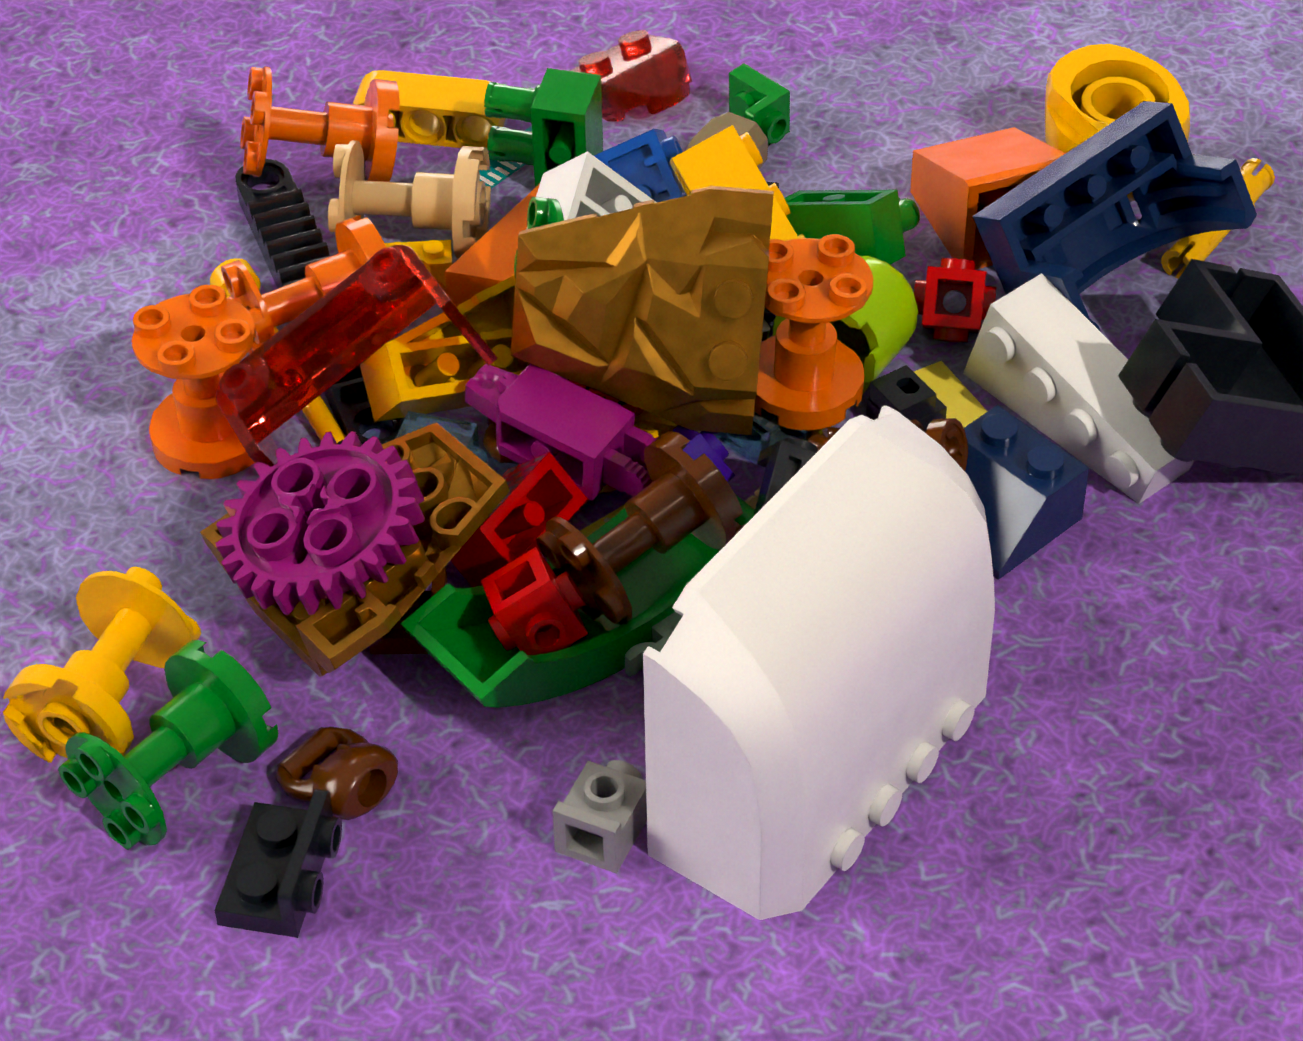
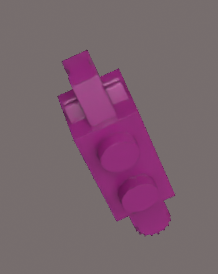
[465,363,656,501]

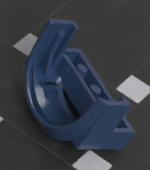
[973,101,1257,331]

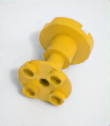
[3,567,201,763]

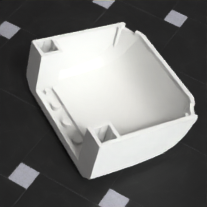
[643,406,995,920]

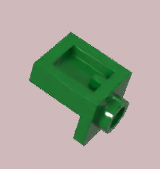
[729,63,790,145]

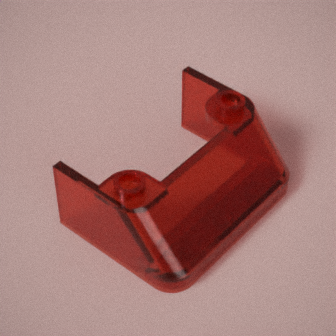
[216,245,498,467]

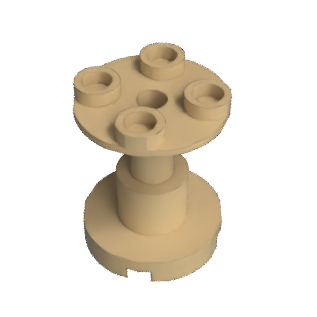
[328,140,491,259]

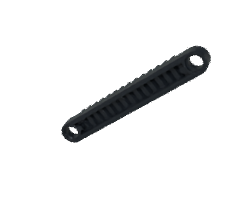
[235,159,407,445]

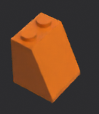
[910,127,1066,270]

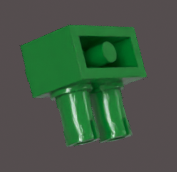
[484,68,603,187]
[785,189,920,265]

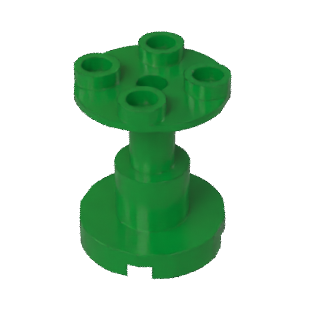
[58,640,279,850]

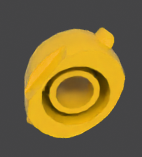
[1045,44,1190,202]

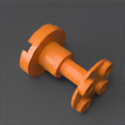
[240,66,400,182]
[221,215,405,375]
[754,234,873,430]
[132,285,271,479]

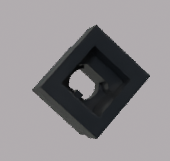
[866,365,947,431]

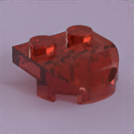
[570,30,692,121]

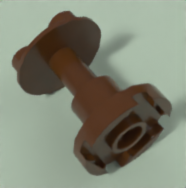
[536,431,745,625]

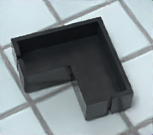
[1118,259,1303,475]

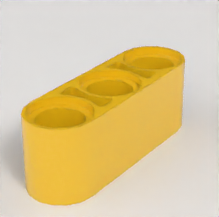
[352,70,506,148]

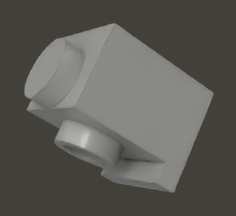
[552,760,647,874]

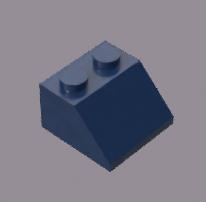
[964,405,1089,580]

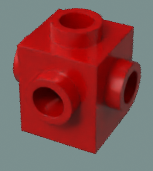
[914,258,997,343]
[481,547,588,655]

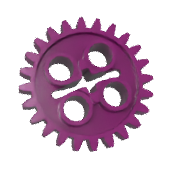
[216,431,425,615]

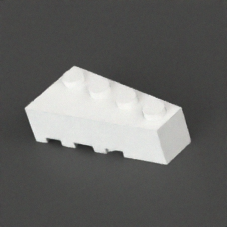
[963,273,1194,504]

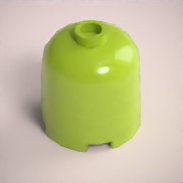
[773,256,918,393]

